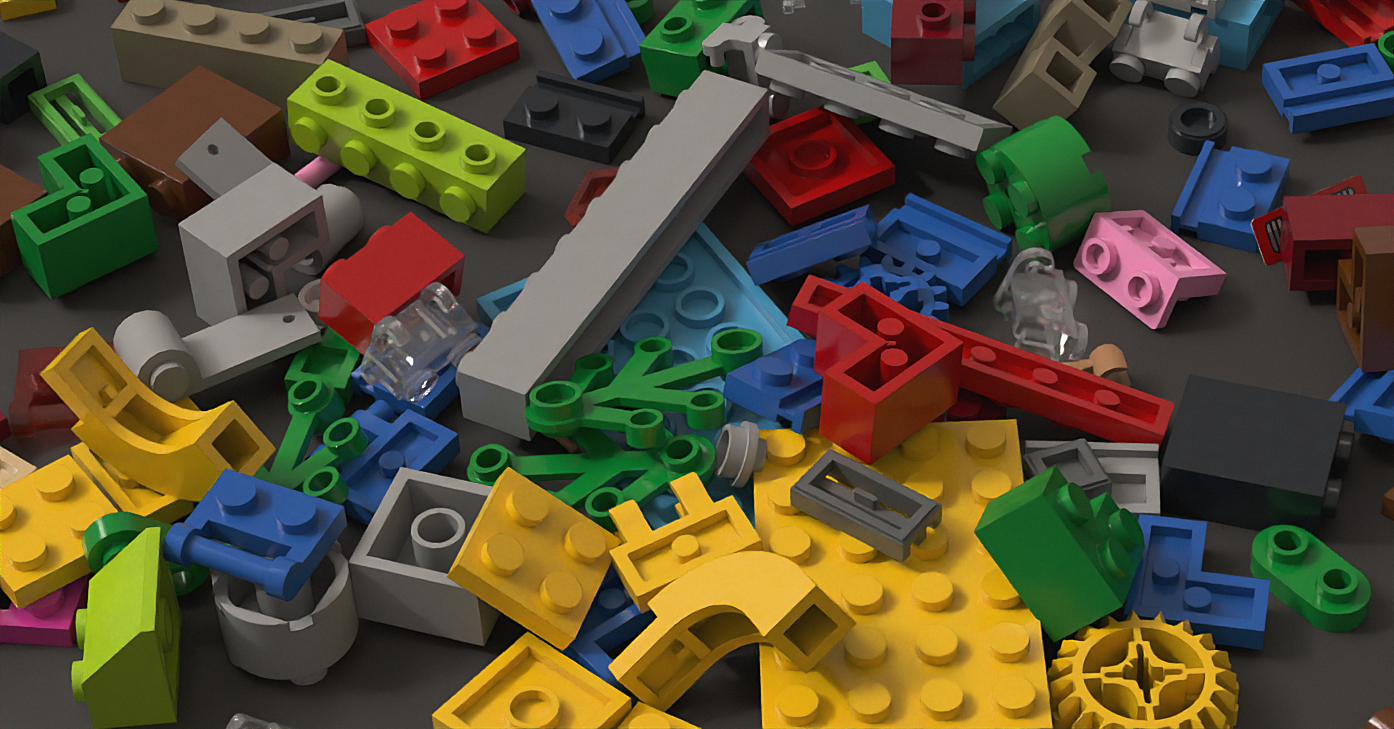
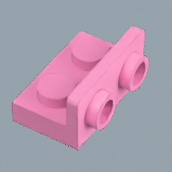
[1073,210,1227,329]

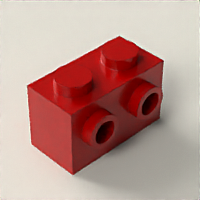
[318,212,465,362]

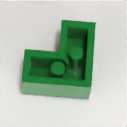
[10,133,159,300]
[974,465,1146,643]

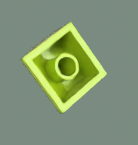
[72,527,182,729]

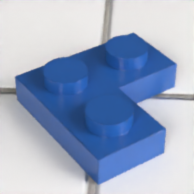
[1124,514,1270,650]

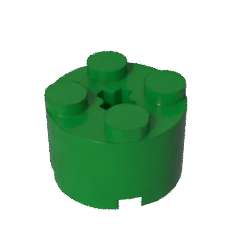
[975,116,1112,262]

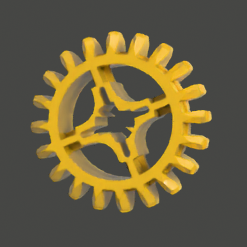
[1047,608,1239,729]

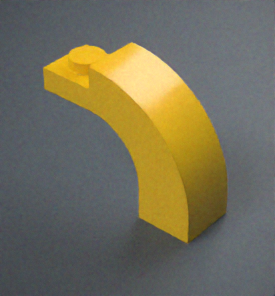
[40,327,276,502]
[608,551,857,712]

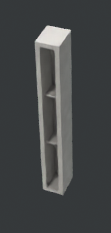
[456,70,770,441]

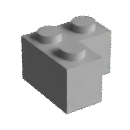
[178,162,330,326]

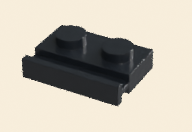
[503,70,645,166]

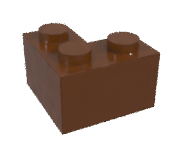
[1336,225,1394,372]

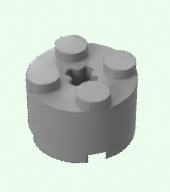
[211,540,359,685]

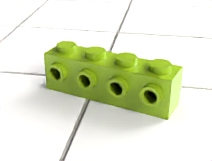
[287,59,526,234]

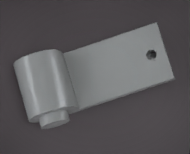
[174,117,365,275]
[113,293,323,403]

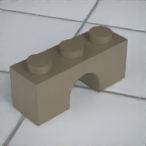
[992,0,1133,130]

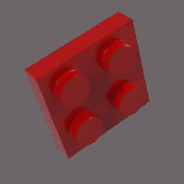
[364,0,520,101]
[742,104,895,226]

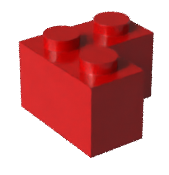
[814,281,964,466]

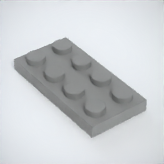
[754,49,1012,159]

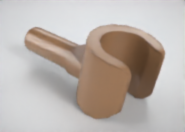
[1061,344,1131,387]

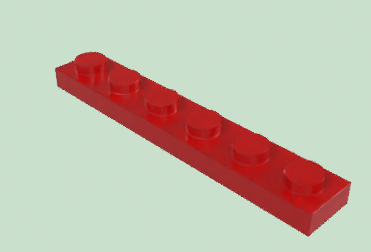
[786,274,1175,448]

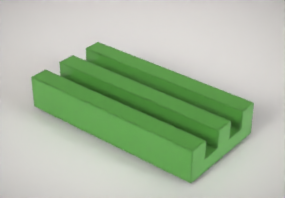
[27,74,122,145]

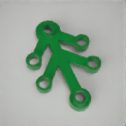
[525,328,764,449]
[193,376,369,545]
[467,406,717,532]

